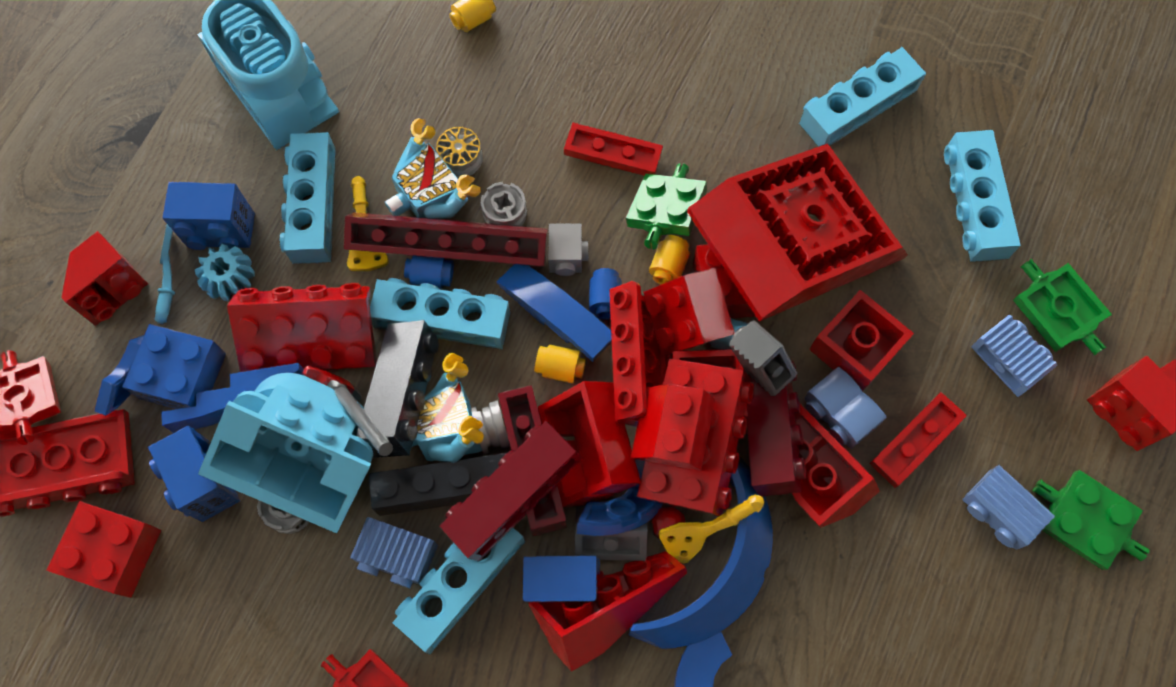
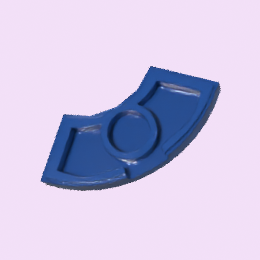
[95,334,145,416]
[577,487,663,536]
[674,632,732,687]

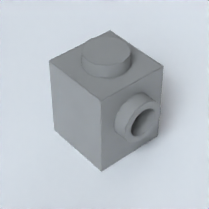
[548,224,588,276]

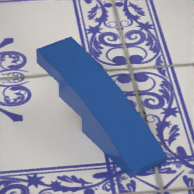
[496,264,612,362]
[161,363,305,433]

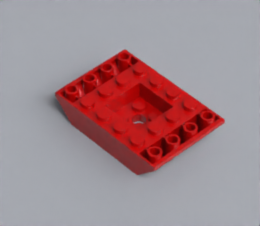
[687,143,908,322]

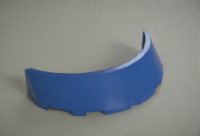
[628,456,773,649]

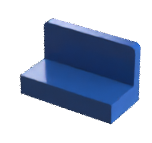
[523,556,600,602]

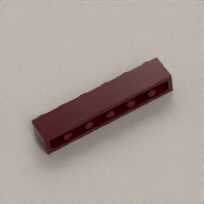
[344,212,548,266]

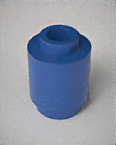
[404,255,454,289]
[589,268,622,320]

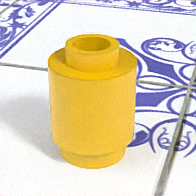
[449,0,496,33]
[649,235,690,285]
[534,344,586,384]

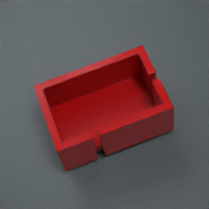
[537,381,641,507]

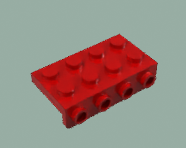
[609,281,669,427]
[227,283,377,372]
[637,358,754,517]
[0,409,135,517]

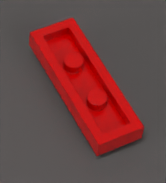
[564,122,663,176]
[869,392,967,488]

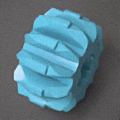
[194,244,255,302]

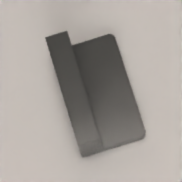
[575,506,647,561]

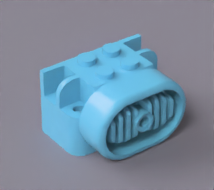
[197,0,339,150]
[198,373,373,533]

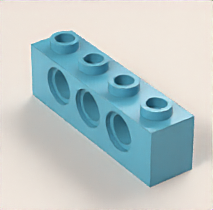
[799,47,926,147]
[944,130,1021,262]
[280,132,335,264]
[370,278,510,349]
[392,528,525,654]

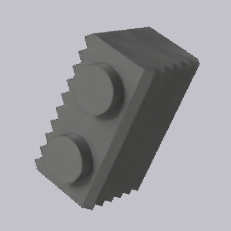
[729,320,798,396]

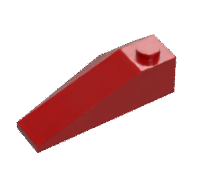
[792,404,880,528]
[528,551,687,672]

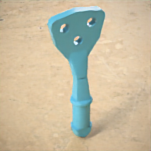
[154,224,175,324]

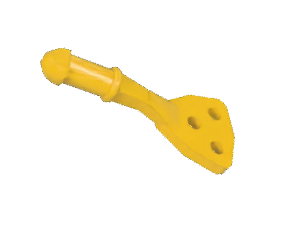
[347,176,389,271]
[659,495,764,564]

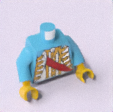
[385,118,480,219]
[412,353,484,463]

